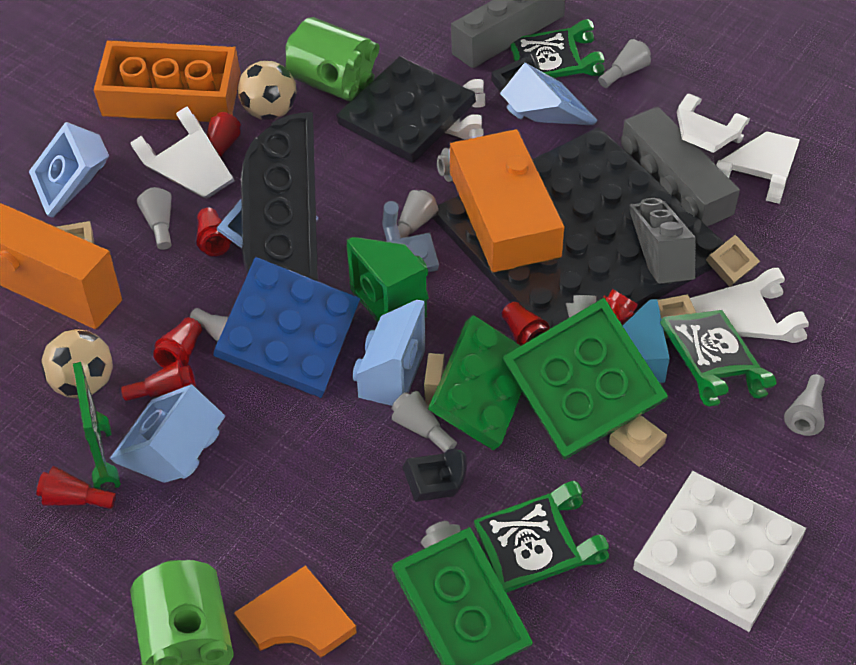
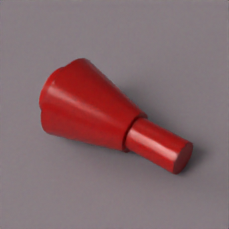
[121,359,196,401]
[36,466,116,509]

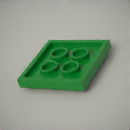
[503,298,668,460]

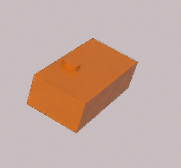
[94,40,241,122]
[450,129,565,273]
[0,203,122,330]

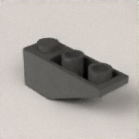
[630,198,695,283]

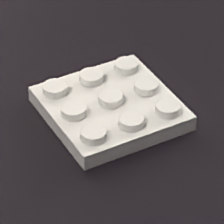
[633,471,806,632]

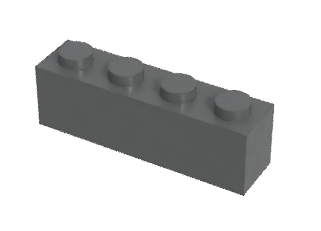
[451,0,565,68]
[621,107,740,226]

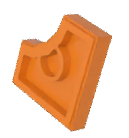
[234,565,357,658]

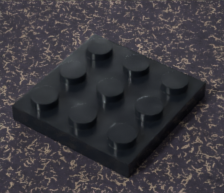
[336,56,476,163]

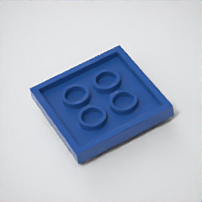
[213,257,360,398]

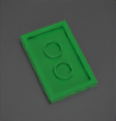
[428,315,522,450]
[392,527,533,665]

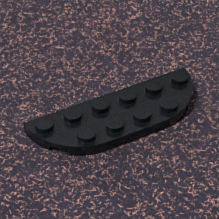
[241,112,318,281]

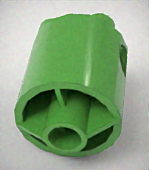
[285,17,380,101]
[130,560,234,665]

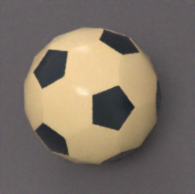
[237,61,297,120]
[41,329,113,399]

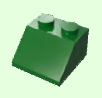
[347,237,429,322]

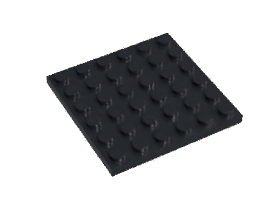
[432,127,725,329]

